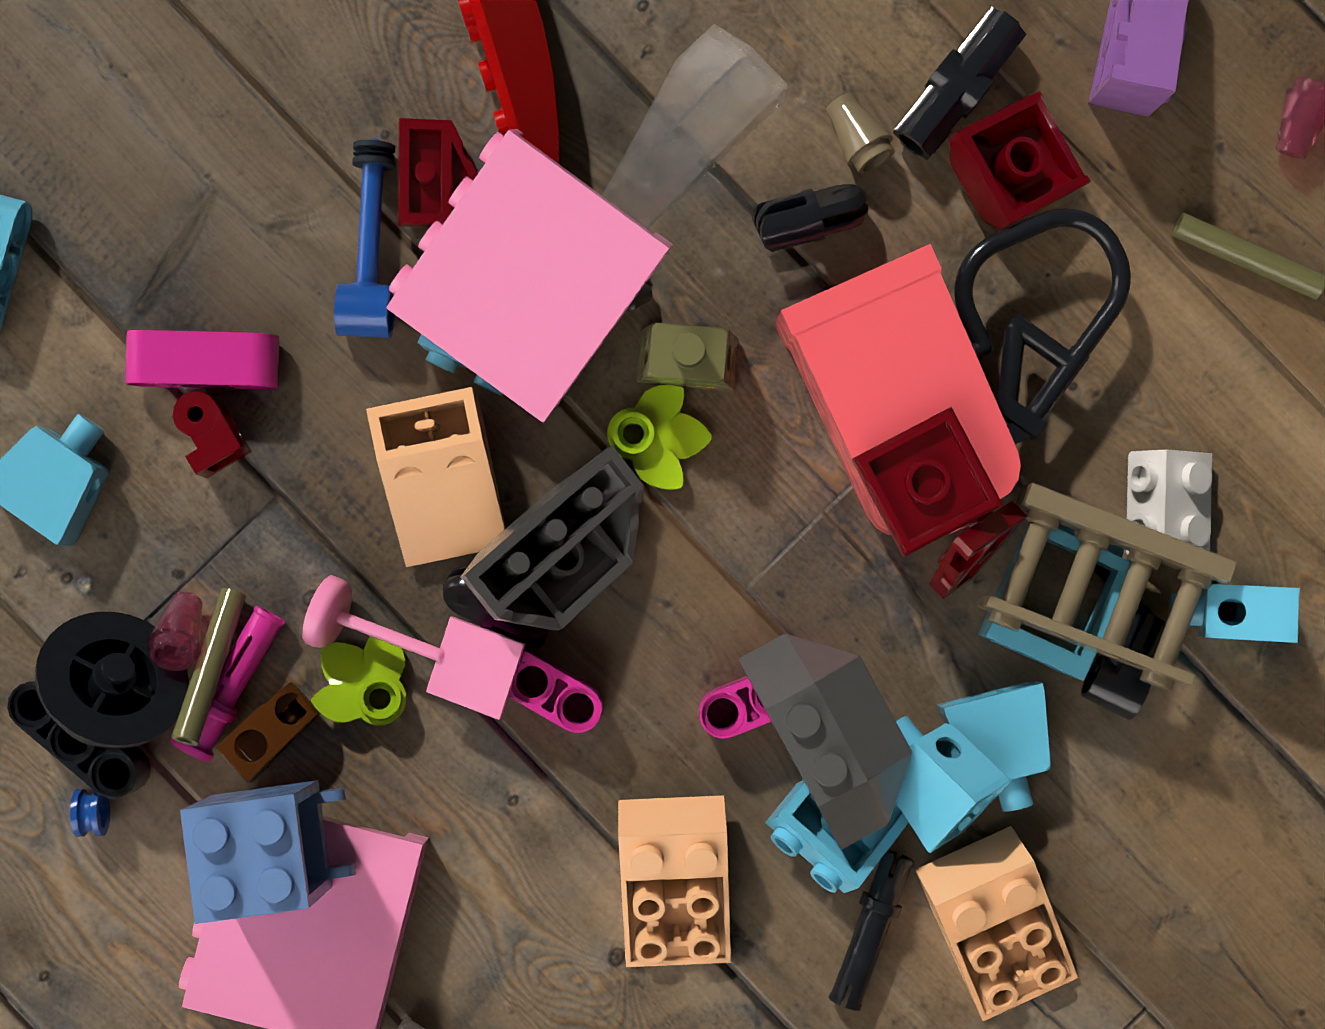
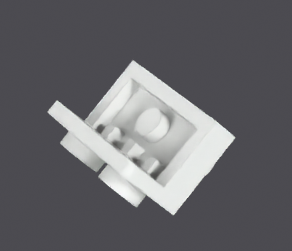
[1126,450,1212,555]

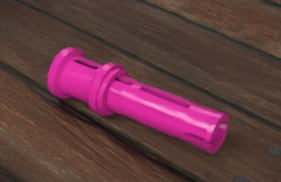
[169,605,286,763]

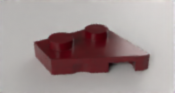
[398,118,478,228]
[929,501,1027,599]

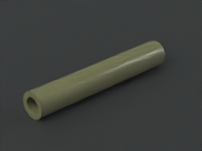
[1172,212,1325,300]
[172,588,246,746]

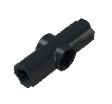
[893,7,1027,160]

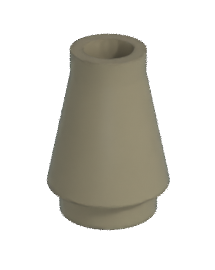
[826,93,895,175]

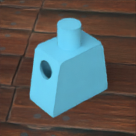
[0,413,109,546]
[1169,584,1300,643]
[937,680,1051,812]
[896,716,1011,853]

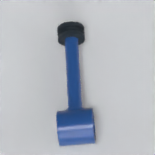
[334,139,396,338]

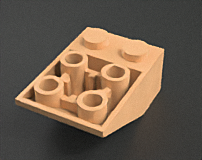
[366,387,506,567]
[618,795,731,967]
[915,826,1078,1021]

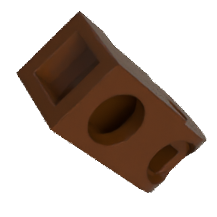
[215,682,320,782]

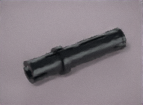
[828,849,915,1011]

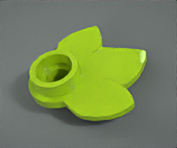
[607,385,712,490]
[311,636,406,726]

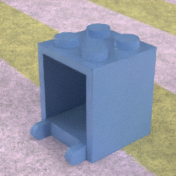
[180,780,356,924]

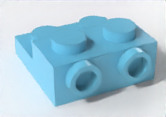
[765,780,909,893]

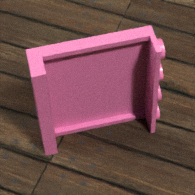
[386,129,673,423]
[179,816,429,1029]

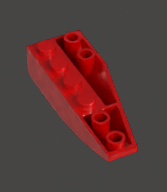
[458,0,561,165]

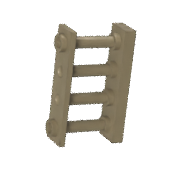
[977,483,1238,691]

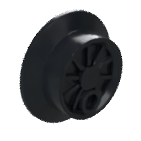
[35,612,189,748]

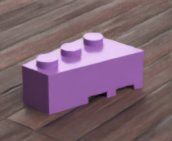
[1088,0,1190,117]

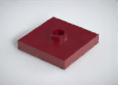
[851,407,1003,557]

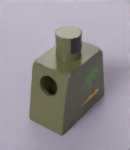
[636,323,739,391]

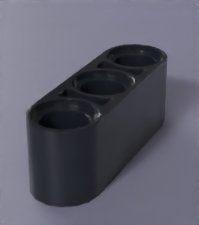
[7,681,151,799]

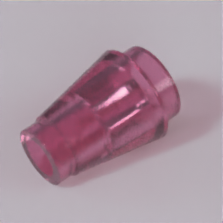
[1275,76,1325,159]
[147,592,203,671]

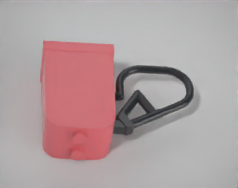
[775,208,1131,535]

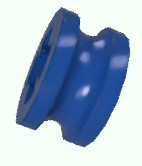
[70,789,110,837]

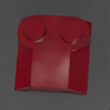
[949,91,1091,231]

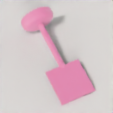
[302,575,526,720]

